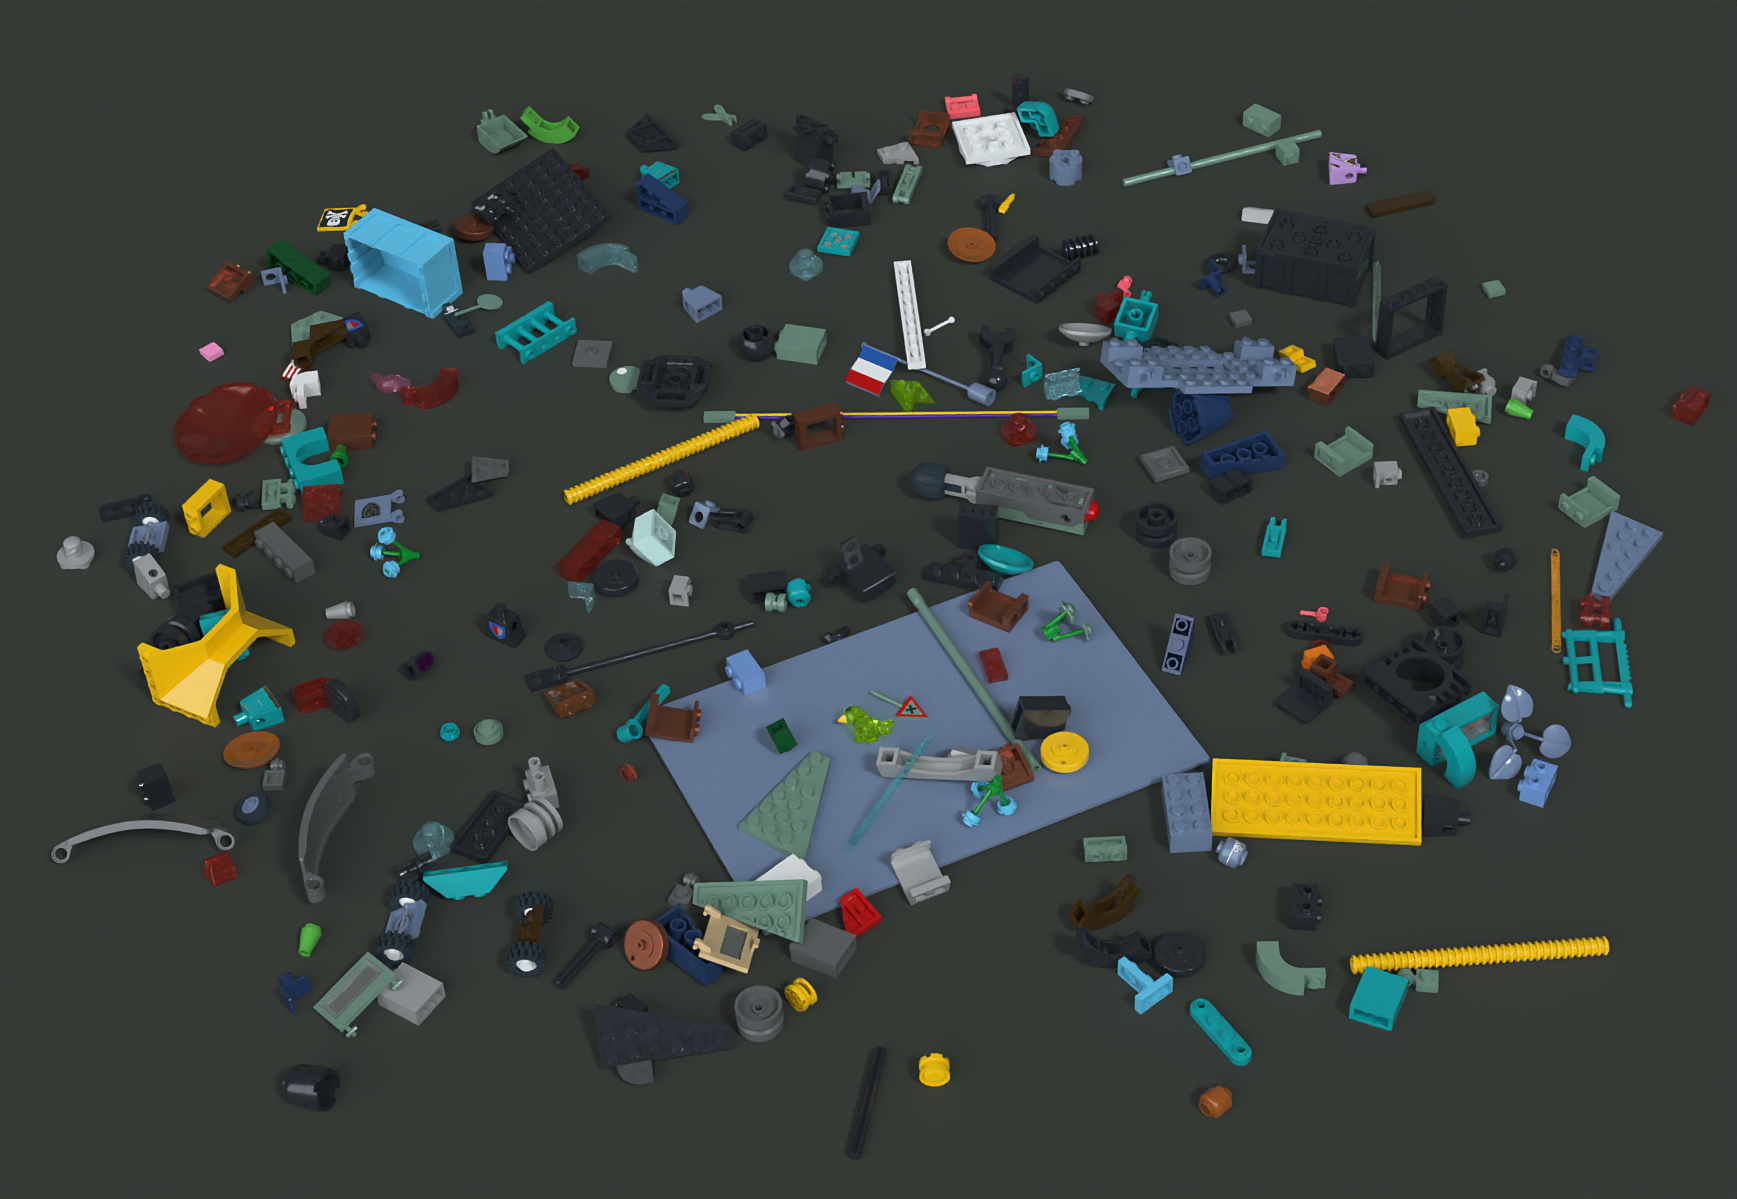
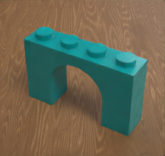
[279,427,344,496]

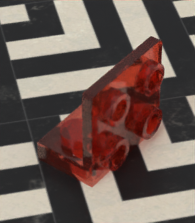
[303,484,343,522]

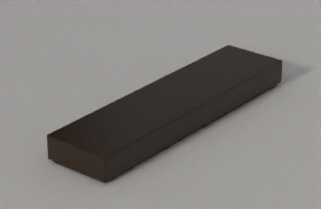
[1366,190,1435,218]
[222,507,292,559]

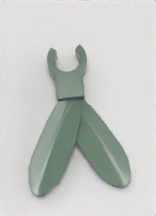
[702,104,737,126]

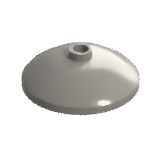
[1059,323,1112,346]

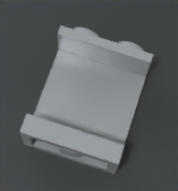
[890,839,951,905]

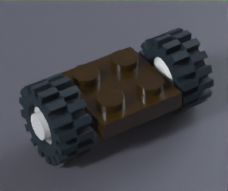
[507,890,554,978]

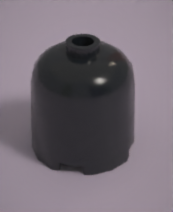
[283,1064,340,1112]

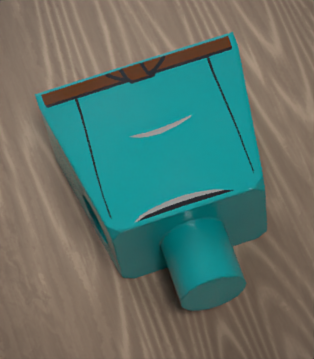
[640,162,680,189]
[233,686,285,731]

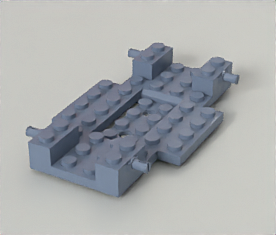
[1100,337,1297,394]

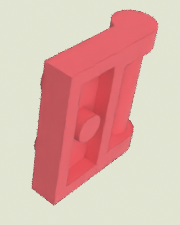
[945,94,980,119]

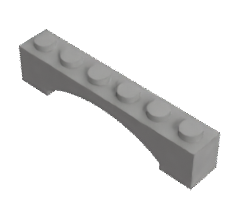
[876,747,1003,781]

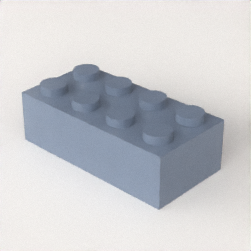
[1161,772,1212,853]

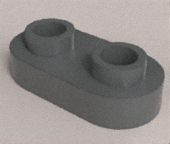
[1063,88,1094,105]

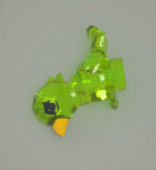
[838,705,894,744]

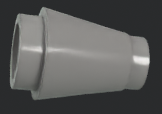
[326,601,356,619]

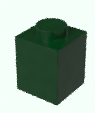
[766,718,798,755]

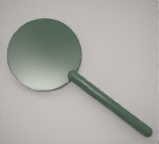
[454,294,503,316]

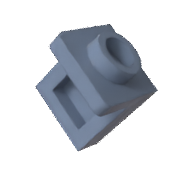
[1167,154,1192,176]

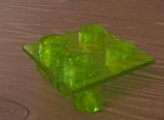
[889,380,935,411]

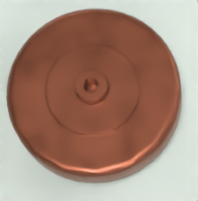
[454,215,494,241]
[624,919,669,971]

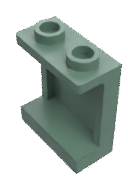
[1314,426,1373,477]
[1558,476,1620,528]

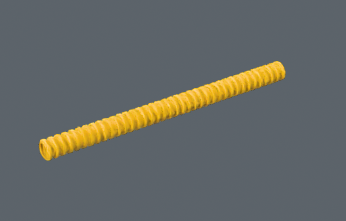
[563,413,760,505]
[1350,936,1609,974]

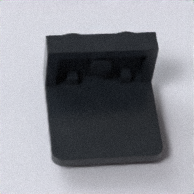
[1277,667,1334,723]

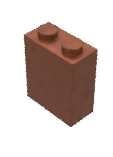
[327,412,378,452]

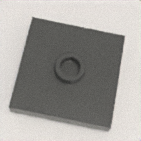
[572,340,613,368]
[1140,445,1189,482]

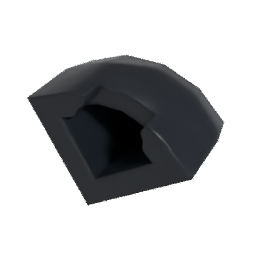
[616,1060,655,1084]

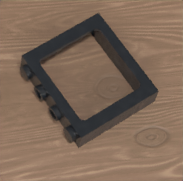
[1375,275,1448,360]

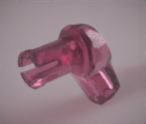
[371,373,411,394]

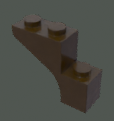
[292,319,349,369]
[1429,350,1486,393]

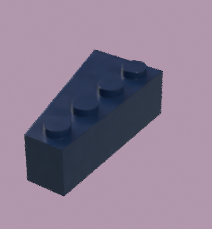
[1200,430,1285,480]
[655,904,722,987]

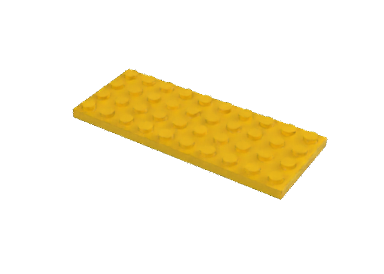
[1211,758,1422,846]

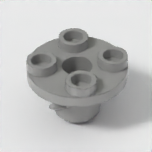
[57,536,95,569]

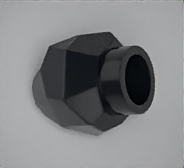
[1494,548,1517,571]

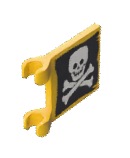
[317,204,368,231]

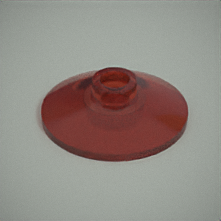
[325,620,364,649]

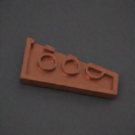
[1032,115,1085,157]

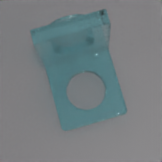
[568,581,595,613]

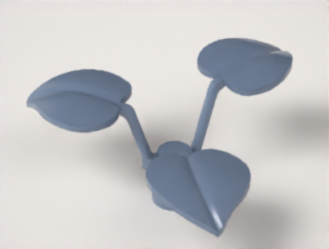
[1489,685,1572,779]

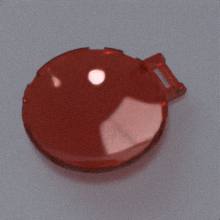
[174,382,295,464]

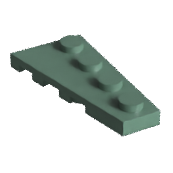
[1417,390,1492,424]

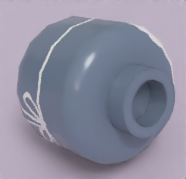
[1216,837,1248,868]

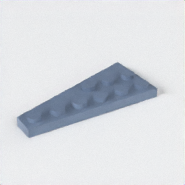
[1591,511,1663,604]

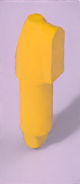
[998,193,1015,214]

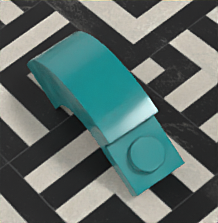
[1565,414,1605,472]
[1424,715,1476,790]

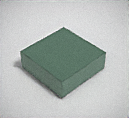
[1482,280,1506,298]

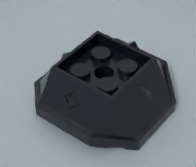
[637,355,713,410]

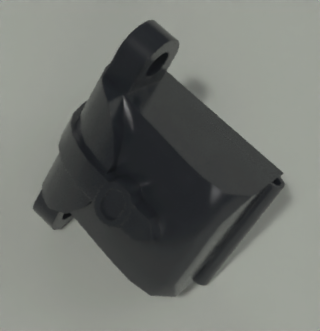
[792,114,839,166]
[827,535,896,602]

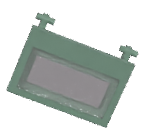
[313,952,403,1038]

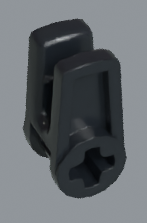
[715,508,754,534]

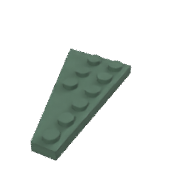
[692,879,808,944]

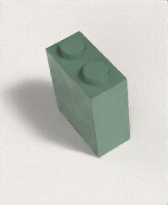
[774,324,827,365]

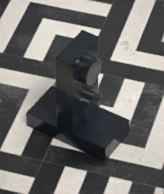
[1005,72,1037,118]

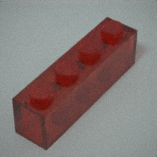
[558,519,622,585]

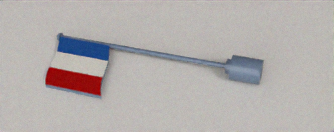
[846,342,996,406]

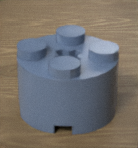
[1049,149,1082,186]

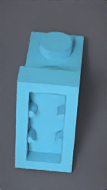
[1118,956,1173,1015]

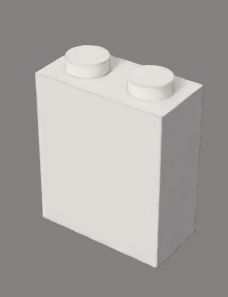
[755,854,822,901]

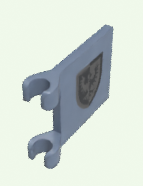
[354,490,405,528]

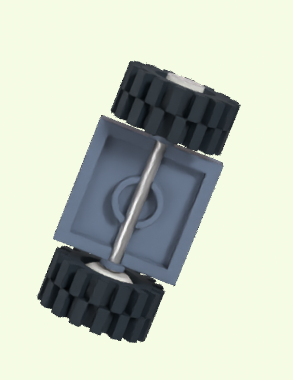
[124,501,170,573]
[375,879,430,968]

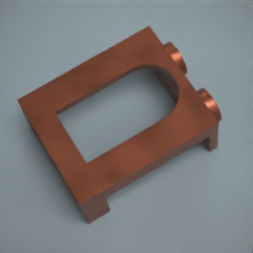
[909,110,950,149]

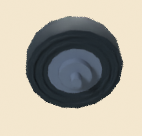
[236,790,271,825]

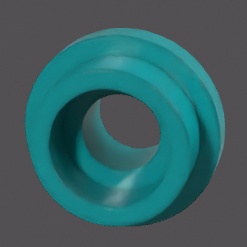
[440,723,460,741]

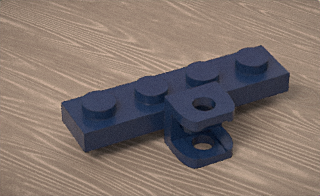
[1558,335,1599,378]

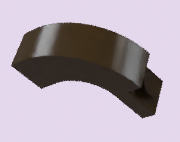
[1068,873,1143,931]

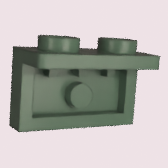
[1083,836,1127,862]

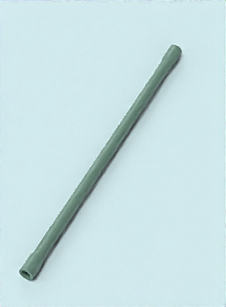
[907,588,1041,774]

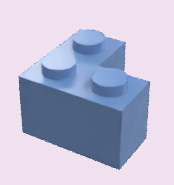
[483,243,515,281]

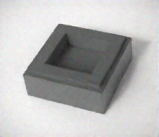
[1229,309,1252,328]

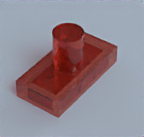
[979,647,1008,684]

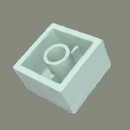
[626,509,676,566]

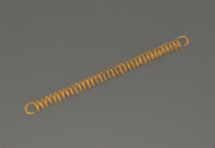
[1551,549,1561,653]

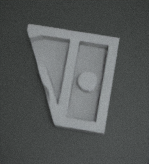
[877,142,919,165]

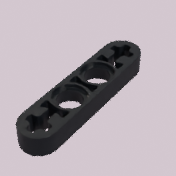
[1286,620,1363,647]

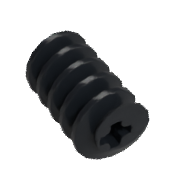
[1061,234,1099,260]

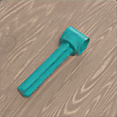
[617,684,670,743]

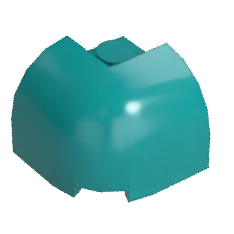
[1017,101,1059,137]

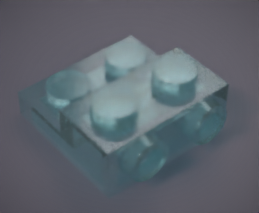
[1043,368,1082,400]

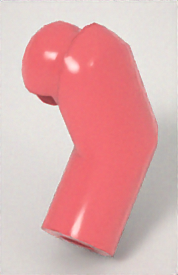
[1117,276,1132,297]

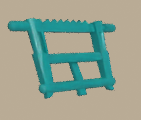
[1561,618,1633,708]

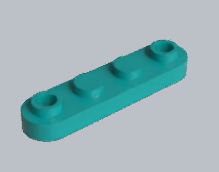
[1190,998,1252,1066]

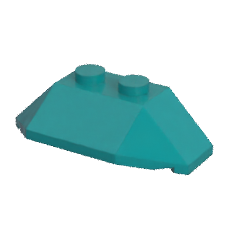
[423,860,508,900]

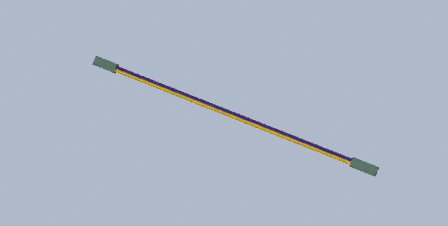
[703,408,1089,423]

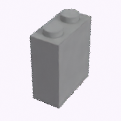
[377,962,446,1026]

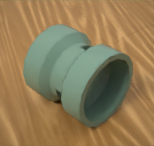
[765,592,787,613]

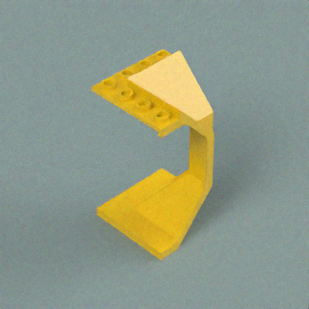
[137,564,296,727]

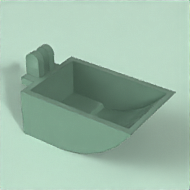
[476,109,528,153]

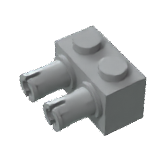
[523,757,559,808]

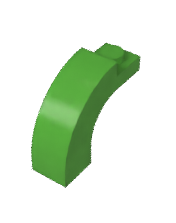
[520,106,579,144]

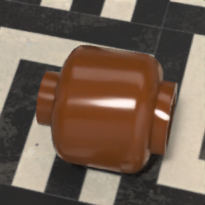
[1199,1084,1233,1118]

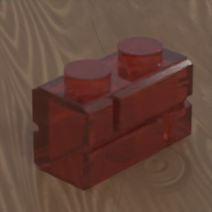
[1672,386,1711,426]

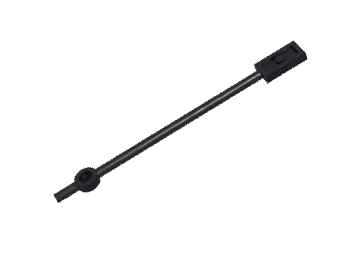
[526,620,754,692]

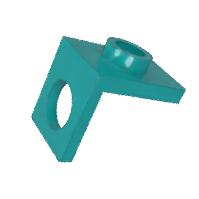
[1022,354,1042,387]

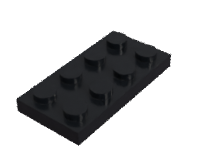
[450,790,527,864]

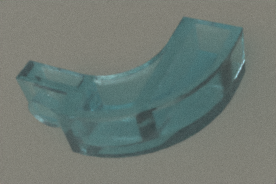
[577,243,639,274]

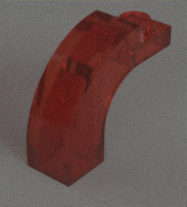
[401,368,460,410]

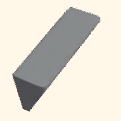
[1242,206,1274,224]

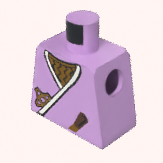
[1328,152,1367,185]

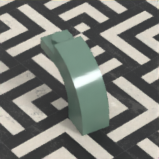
[1256,941,1326,995]

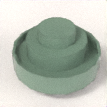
[474,719,504,745]

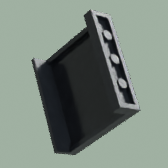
[990,234,1081,304]

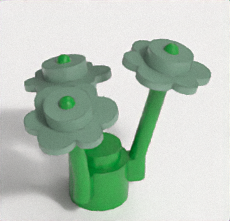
[1041,601,1092,642]

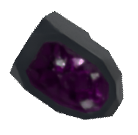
[402,651,435,681]

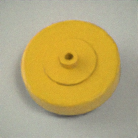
[1040,731,1089,773]

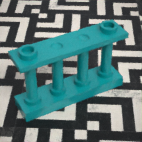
[495,301,577,365]

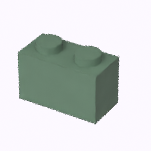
[1243,103,1281,137]

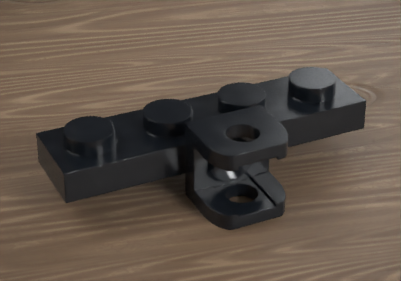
[925,551,1004,591]

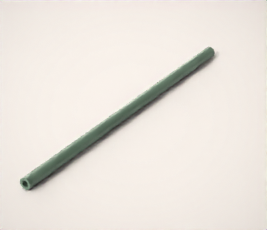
[1122,130,1322,187]

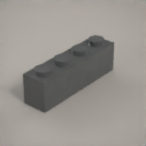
[254,522,315,584]

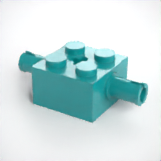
[1114,290,1159,342]

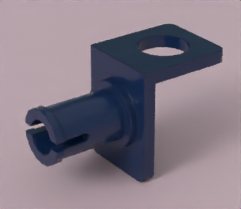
[1200,259,1226,297]
[279,971,312,1015]

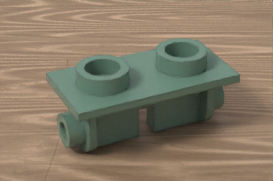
[837,171,870,189]

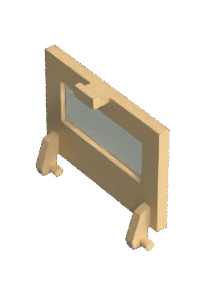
[693,904,760,973]

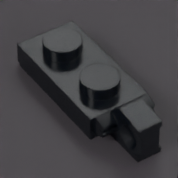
[443,302,475,338]

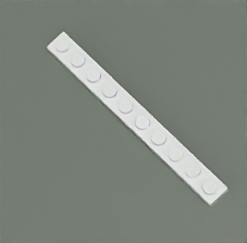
[894,260,926,370]

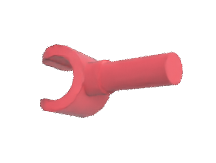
[1300,607,1329,622]

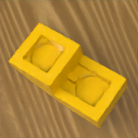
[1278,345,1316,373]

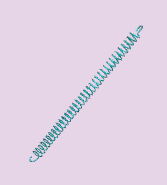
[845,731,934,852]

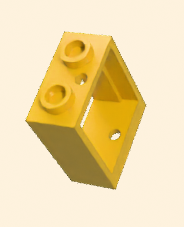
[182,479,231,538]

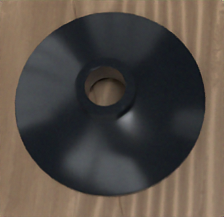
[545,633,583,662]

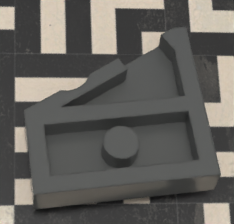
[471,456,509,482]

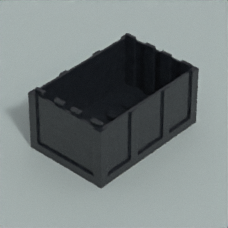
[1254,208,1376,307]

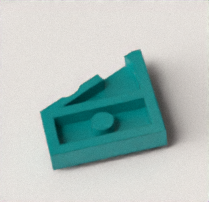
[1075,376,1115,410]

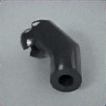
[823,626,850,645]

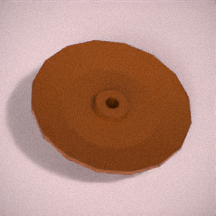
[947,227,996,262]
[223,731,281,769]

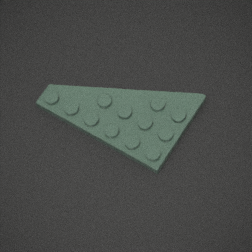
[739,750,831,862]

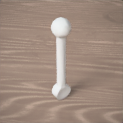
[923,317,955,336]

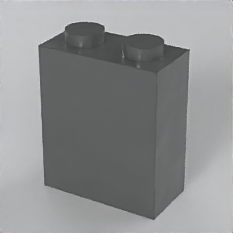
[789,918,857,979]

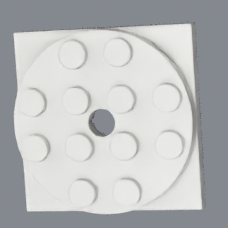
[952,112,1030,167]

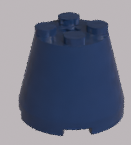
[1169,390,1234,444]

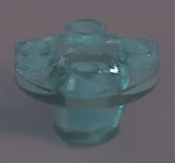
[789,248,823,281]
[413,821,455,861]

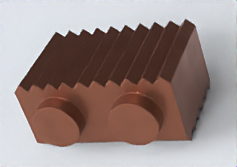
[1307,367,1346,406]

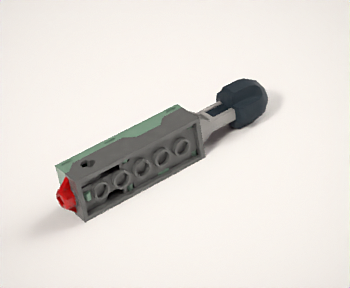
[910,463,1100,535]

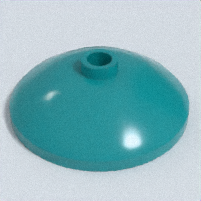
[978,544,1034,576]

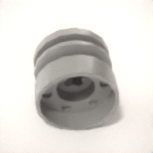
[508,796,563,851]

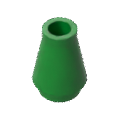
[330,445,348,468]

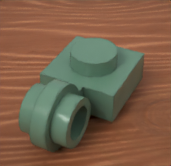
[1397,968,1439,993]

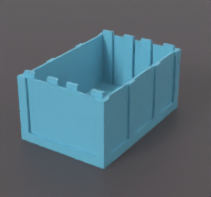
[344,208,463,319]

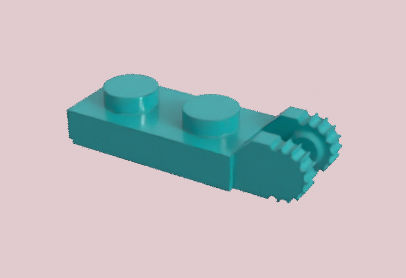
[1262,517,1287,558]

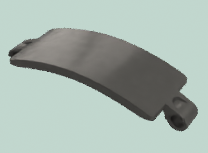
[298,753,376,904]
[51,813,238,863]

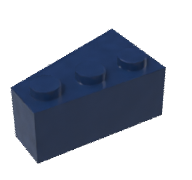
[636,173,690,226]

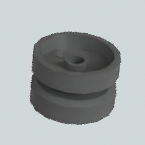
[1169,537,1212,585]
[734,986,784,1042]

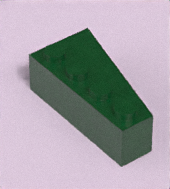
[267,238,330,296]

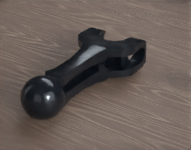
[979,325,1016,392]

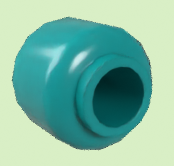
[787,578,812,607]

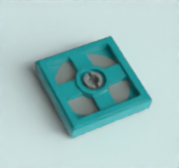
[817,227,860,257]

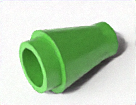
[1505,398,1534,420]
[298,923,322,957]

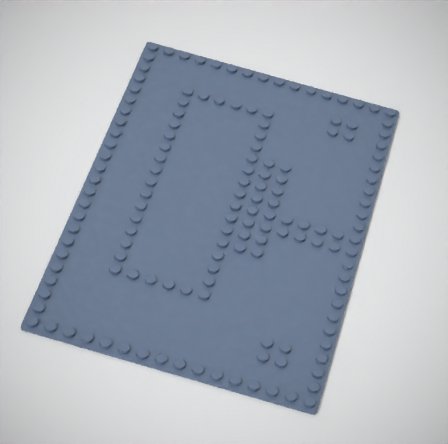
[643,561,1209,935]

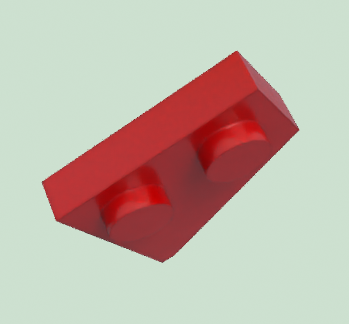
[840,887,882,938]

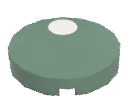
[609,366,640,393]

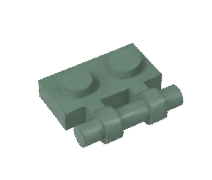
[261,479,296,510]

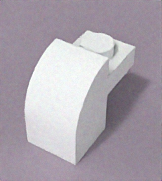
[290,371,321,409]

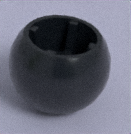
[737,324,775,362]

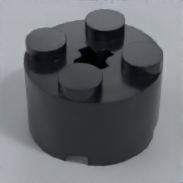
[805,156,837,193]

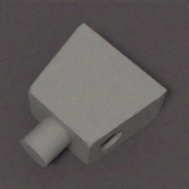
[133,553,171,599]

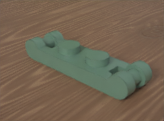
[893,164,923,205]

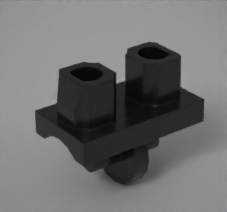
[771,412,796,439]
[396,851,439,883]

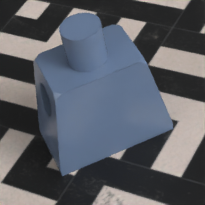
[682,286,723,323]

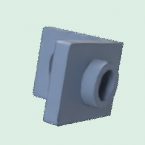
[851,179,880,204]
[1238,245,1255,274]
[261,267,288,294]
[688,500,720,529]

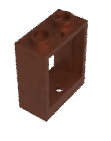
[794,402,844,451]

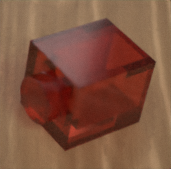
[203,851,238,887]

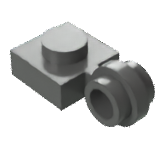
[1540,364,1576,387]
[262,758,287,791]
[668,872,700,910]

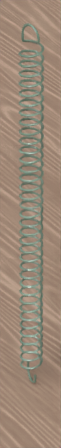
[1372,260,1381,342]

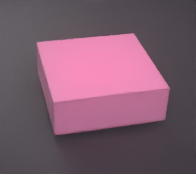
[199,342,224,362]

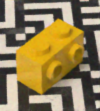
[1446,407,1480,447]

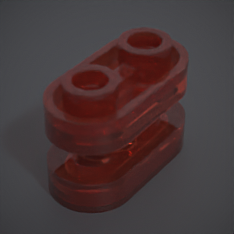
[1580,594,1610,629]
[293,677,331,714]

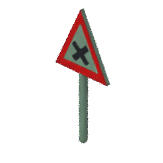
[870,690,928,718]

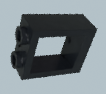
[825,191,871,228]

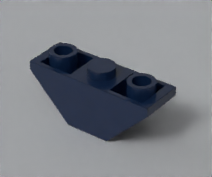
[1161,613,1195,675]

